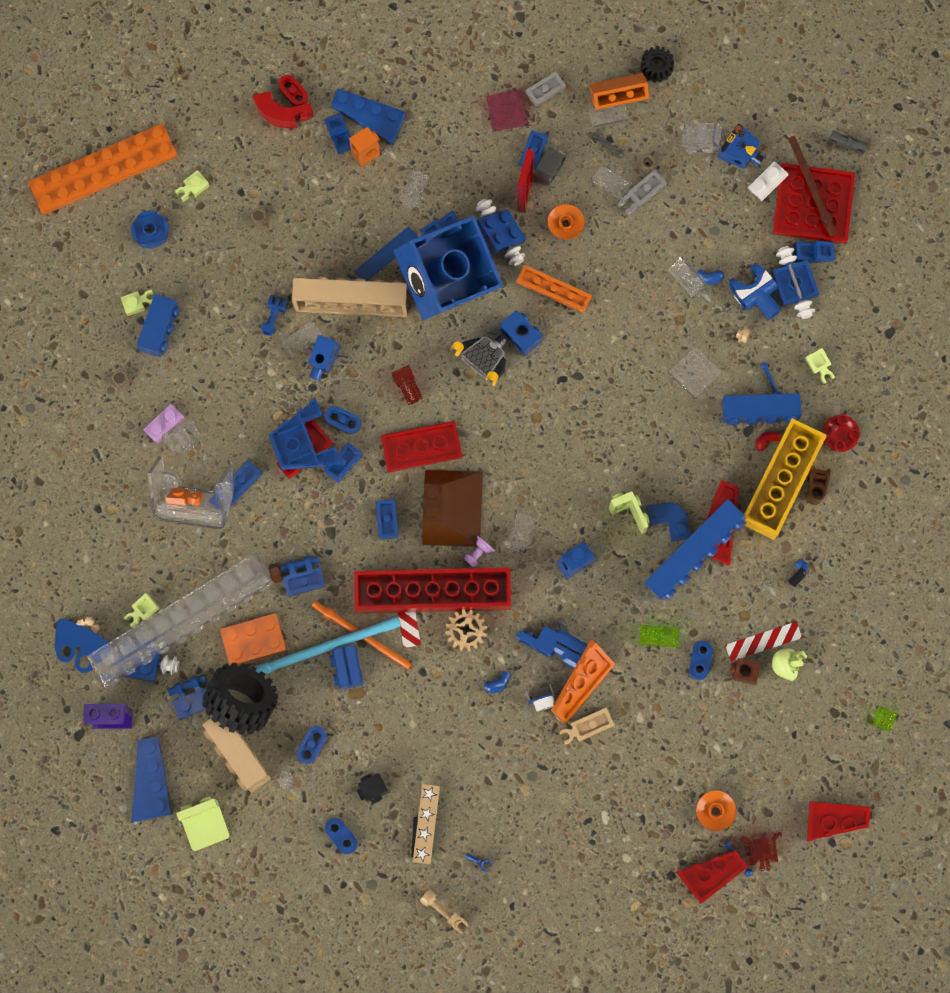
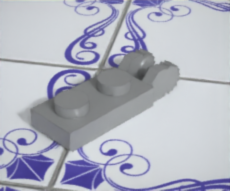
[617,170,667,216]

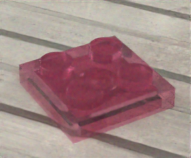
[486,89,529,132]

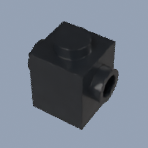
[357,773,389,804]

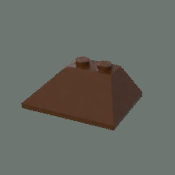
[422,470,483,547]

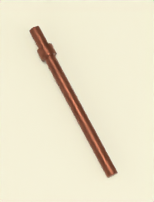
[788,136,837,237]

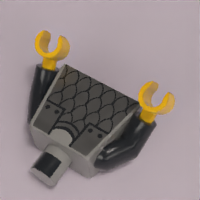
[450,335,507,386]

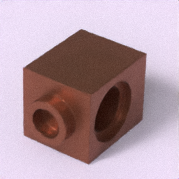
[730,658,761,685]

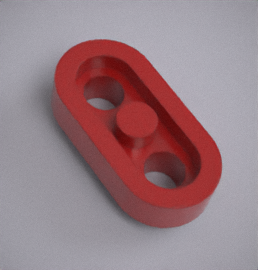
[278,75,308,106]

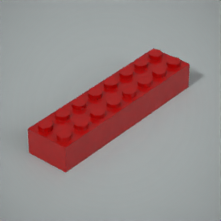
[354,568,511,614]

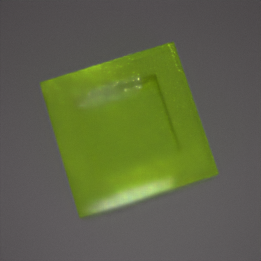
[871,706,897,732]

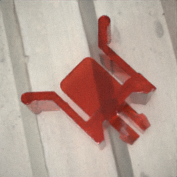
[740,832,782,871]

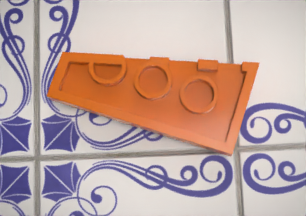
[551,640,615,724]

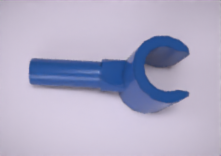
[465,853,493,872]

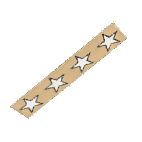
[413,784,440,864]

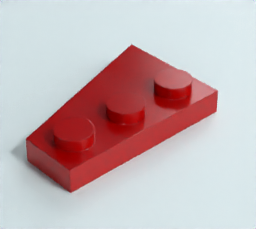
[676,851,748,904]

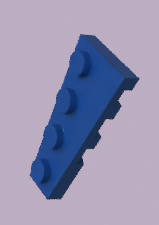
[331,89,406,146]
[132,736,172,823]

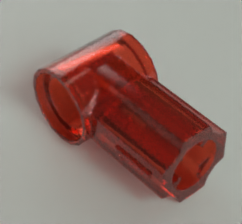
[391,365,423,405]

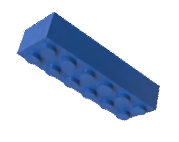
[644,499,747,600]

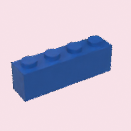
[722,393,801,425]

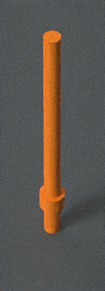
[311,600,412,670]

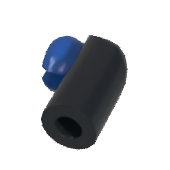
[788,559,808,587]

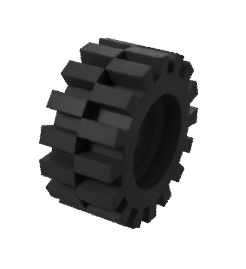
[641,46,674,82]

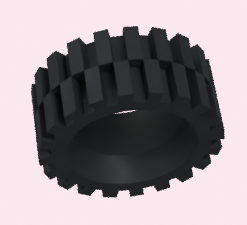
[202,663,278,735]

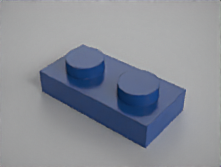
[519,130,549,171]
[323,442,363,483]
[376,499,399,540]

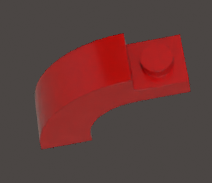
[253,91,314,129]

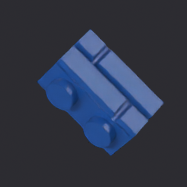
[330,645,363,690]

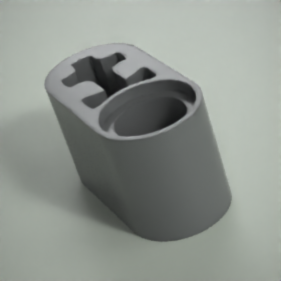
[533,147,566,185]

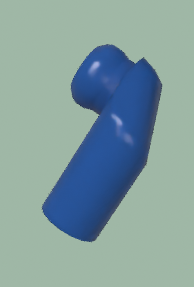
[484,671,511,694]

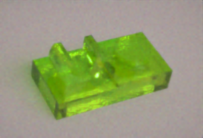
[639,625,680,648]

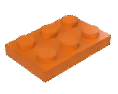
[220,613,287,666]

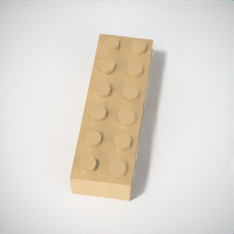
[292,276,409,317]

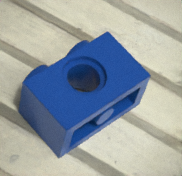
[500,310,542,357]

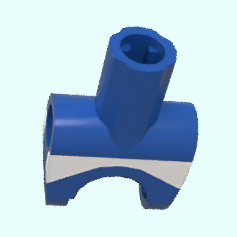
[728,263,781,320]

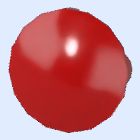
[822,414,861,452]

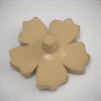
[76,616,100,633]

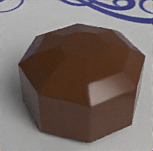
[268,563,283,583]

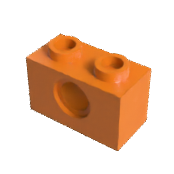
[349,127,381,167]

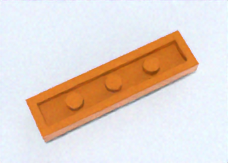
[516,265,592,314]

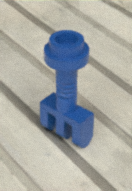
[261,295,289,336]

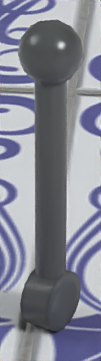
[593,132,624,158]

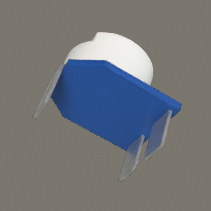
[526,684,555,712]

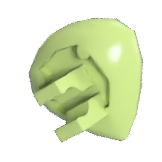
[772,648,807,681]

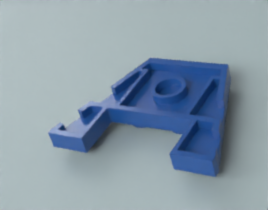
[269,398,342,470]

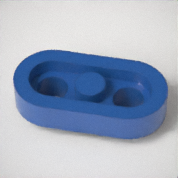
[325,406,361,434]
[689,641,713,680]
[297,726,327,764]
[325,818,358,854]

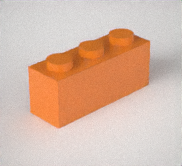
[589,73,649,110]

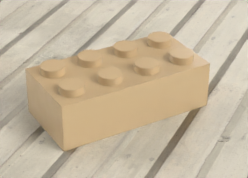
[202,718,271,793]

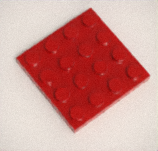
[772,163,855,244]

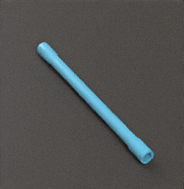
[250,615,401,675]

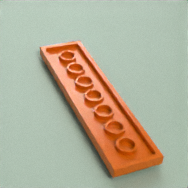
[28,123,178,215]

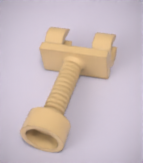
[420,889,469,934]

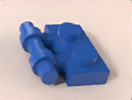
[280,556,326,597]
[167,674,207,720]

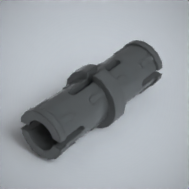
[829,131,868,154]

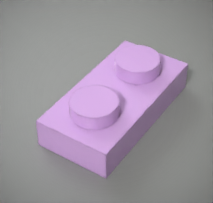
[143,404,185,444]

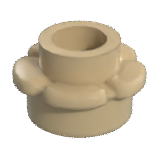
[736,326,752,344]

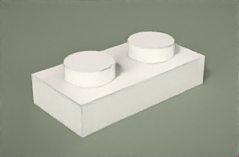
[748,161,788,201]

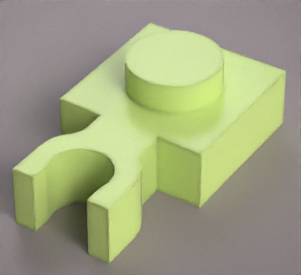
[175,170,210,202]
[120,290,153,316]
[805,348,835,384]
[124,593,160,628]

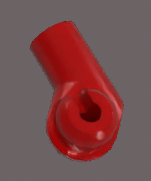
[755,432,781,451]

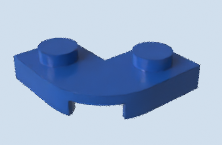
[646,503,690,542]

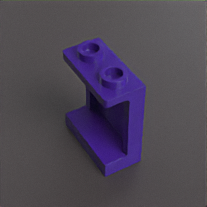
[84,703,133,729]

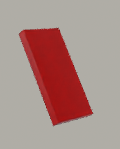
[518,149,534,213]
[381,421,462,473]

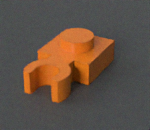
[166,487,203,506]

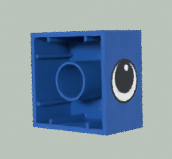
[393,216,504,321]

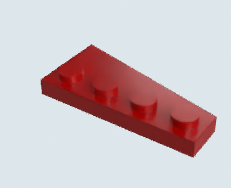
[705,480,740,566]

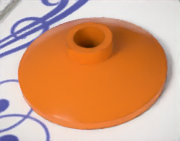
[547,204,585,240]
[696,791,736,831]

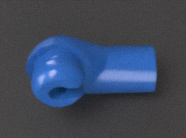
[695,269,724,285]

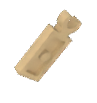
[559,707,615,745]

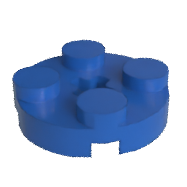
[131,211,169,248]

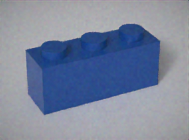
[136,294,180,357]

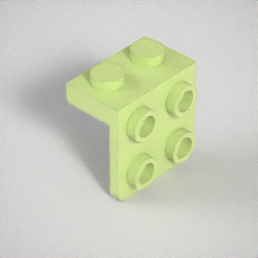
[609,491,650,534]
[176,797,230,851]

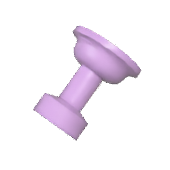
[463,536,495,568]

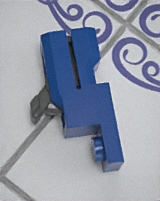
[516,618,588,669]

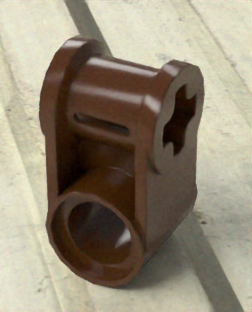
[806,466,831,505]

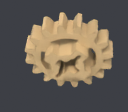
[445,609,487,652]

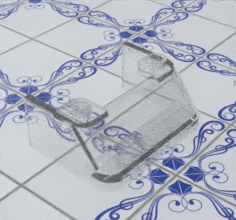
[148,456,234,529]

